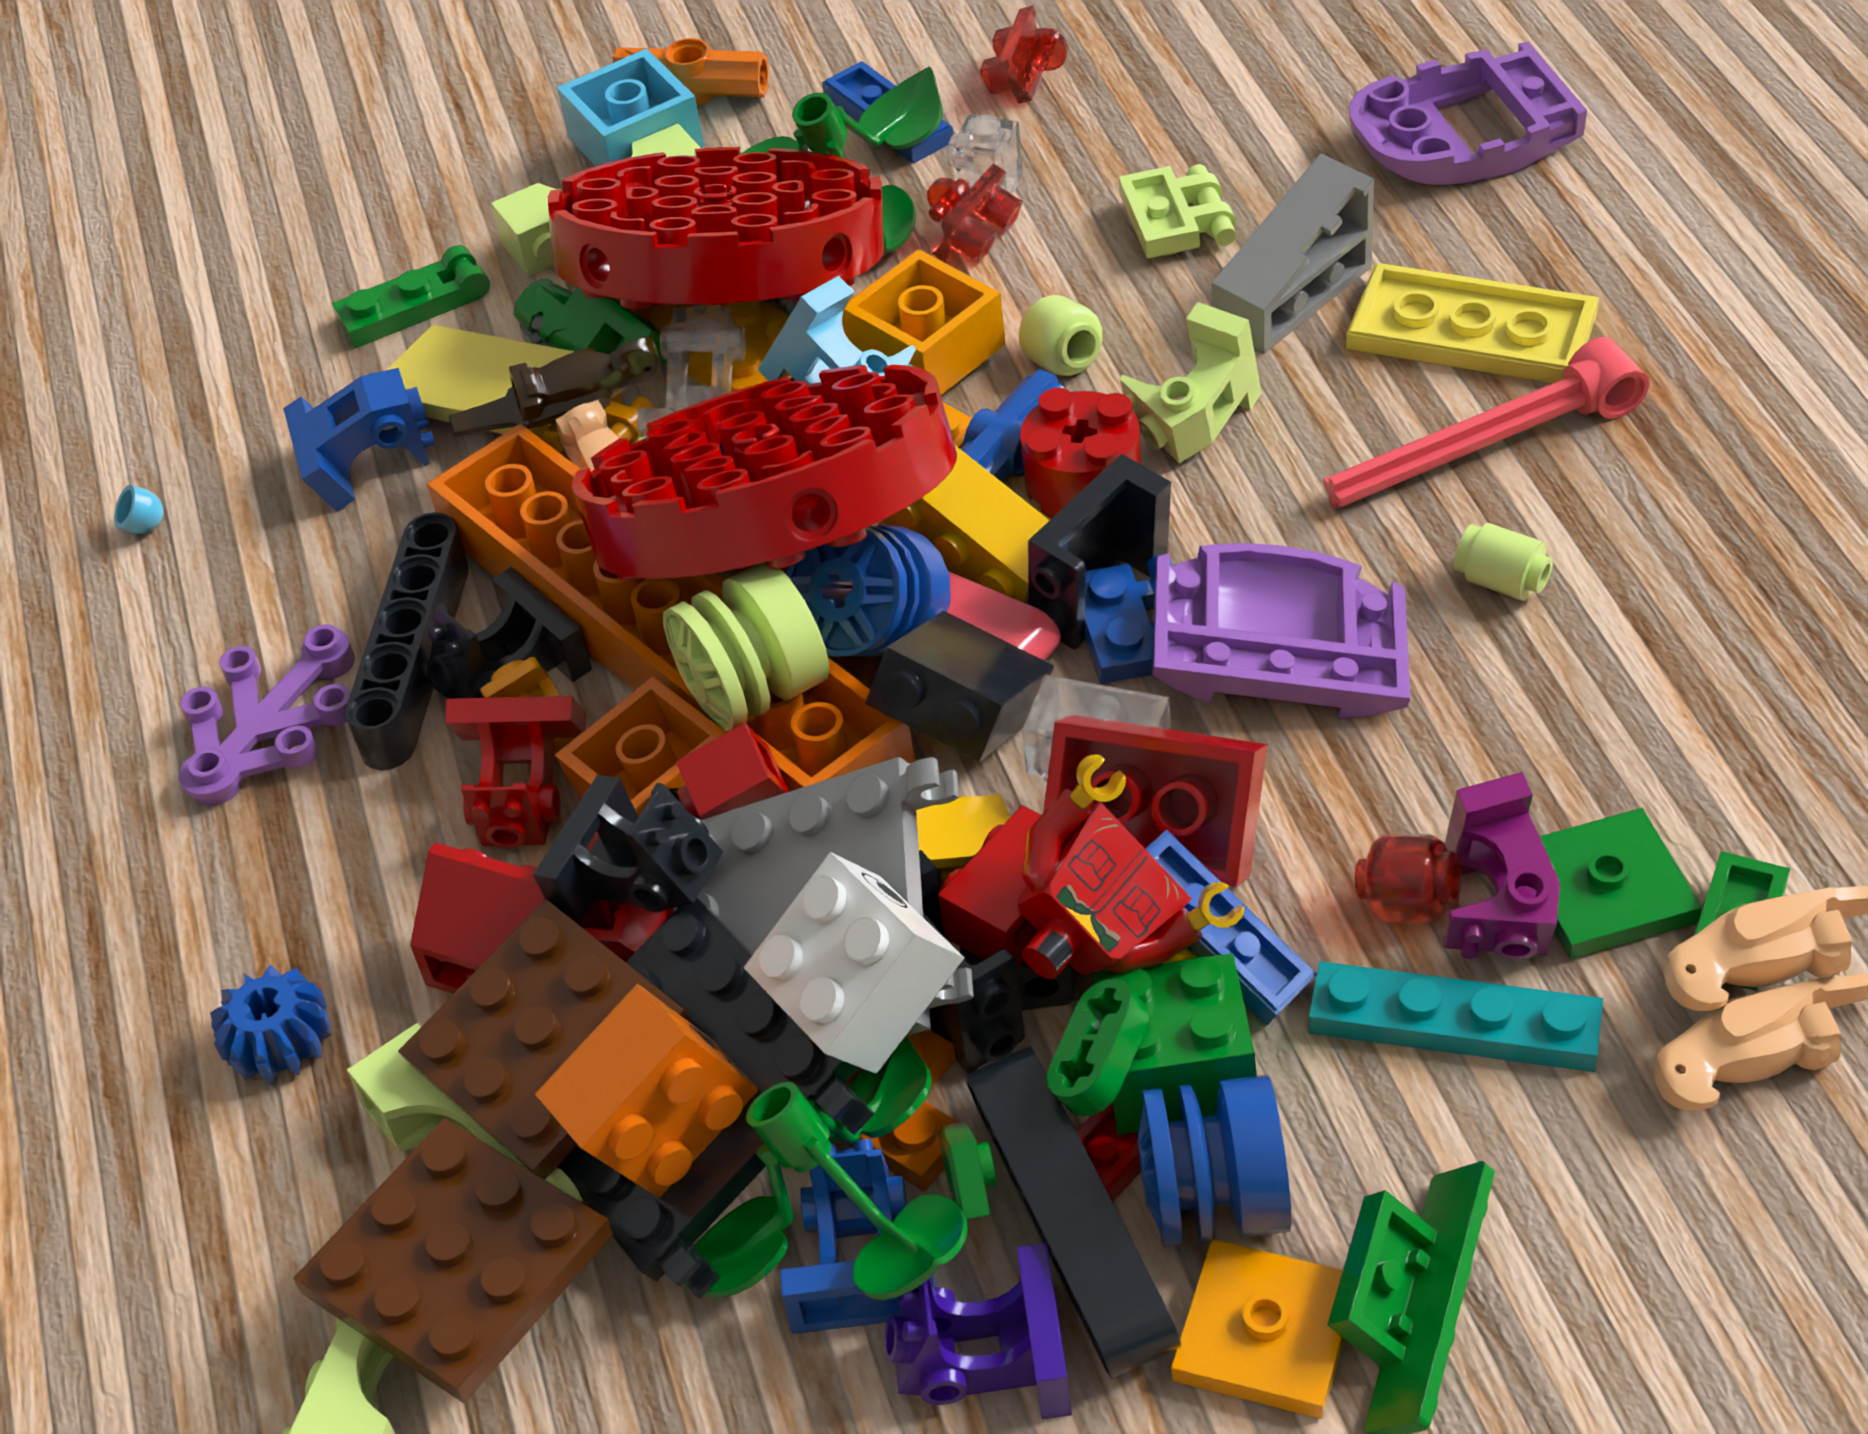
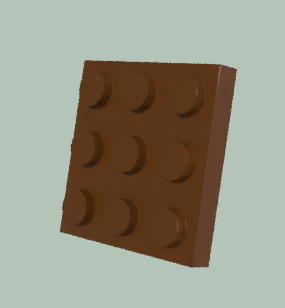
[398,899,693,1180]
[293,1118,613,1404]

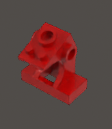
[445,696,587,848]

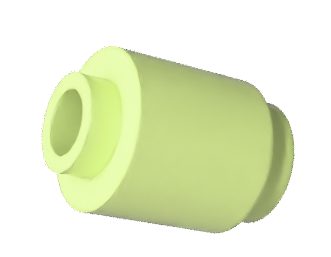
[1453,523,1553,601]

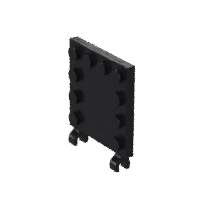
[557,897,874,1299]

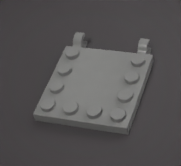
[674,757,973,1036]

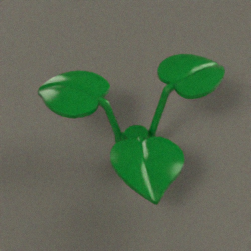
[741,66,943,256]
[682,1036,968,1300]

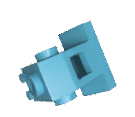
[758,276,916,384]

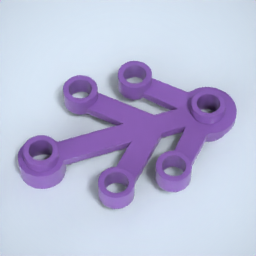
[179,624,355,806]

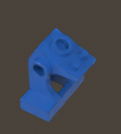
[283,368,435,511]
[780,1139,937,1334]

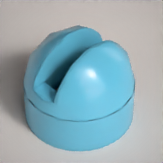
[114,485,164,534]

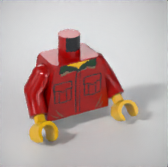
[1017,754,1244,979]

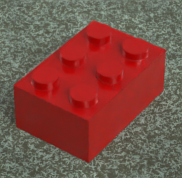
[1043,715,1268,887]

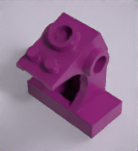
[1442,772,1560,960]

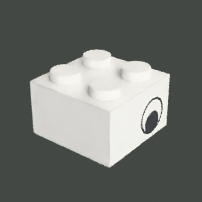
[743,852,964,1074]

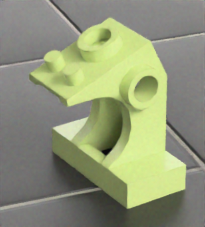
[1120,302,1262,463]

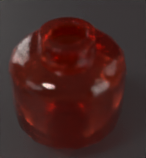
[1355,834,1462,923]

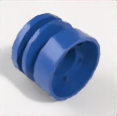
[786,525,951,656]
[1136,1075,1292,1248]

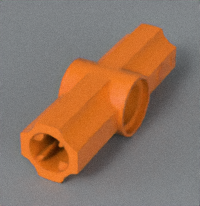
[613,38,769,106]

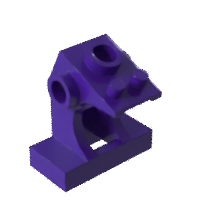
[884,1242,1072,1419]

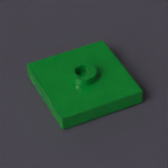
[1540,807,1702,960]

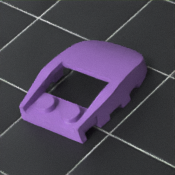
[1349,42,1587,185]

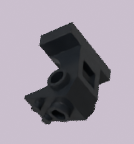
[427,567,592,699]
[533,775,724,924]

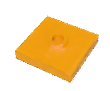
[1171,1239,1344,1420]

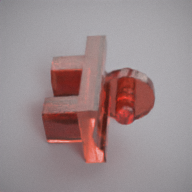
[980,5,1069,104]
[927,163,1023,264]

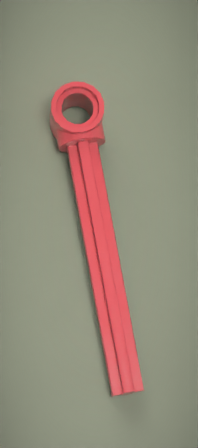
[1323,337,1650,509]

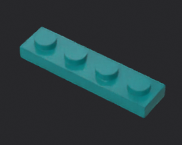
[1309,961,1603,1072]

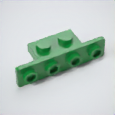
[1327,1161,1495,1434]

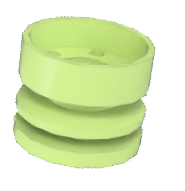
[663,562,830,732]

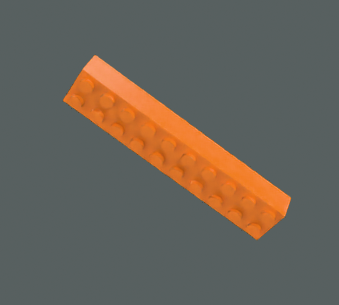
[427,423,915,792]

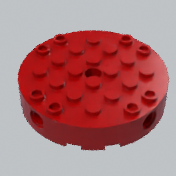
[548,147,884,309]
[572,364,957,580]

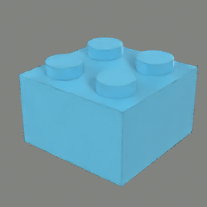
[557,48,705,166]

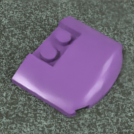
[1152,543,1410,719]

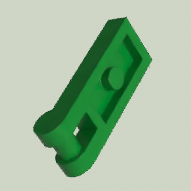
[331,245,490,349]

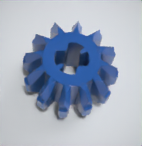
[210,964,331,1085]

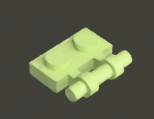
[1118,164,1237,259]

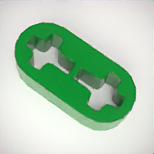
[1046,978,1149,1117]

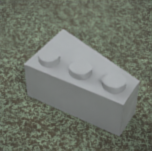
[1211,153,1374,354]

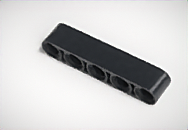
[345,512,469,771]
[964,1046,1181,1379]

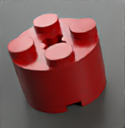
[1020,388,1142,519]

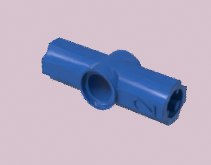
[961,369,1066,482]

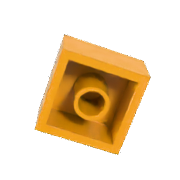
[842,249,1006,395]

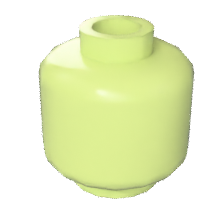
[1019,295,1103,377]

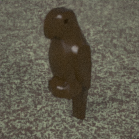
[449,337,660,436]

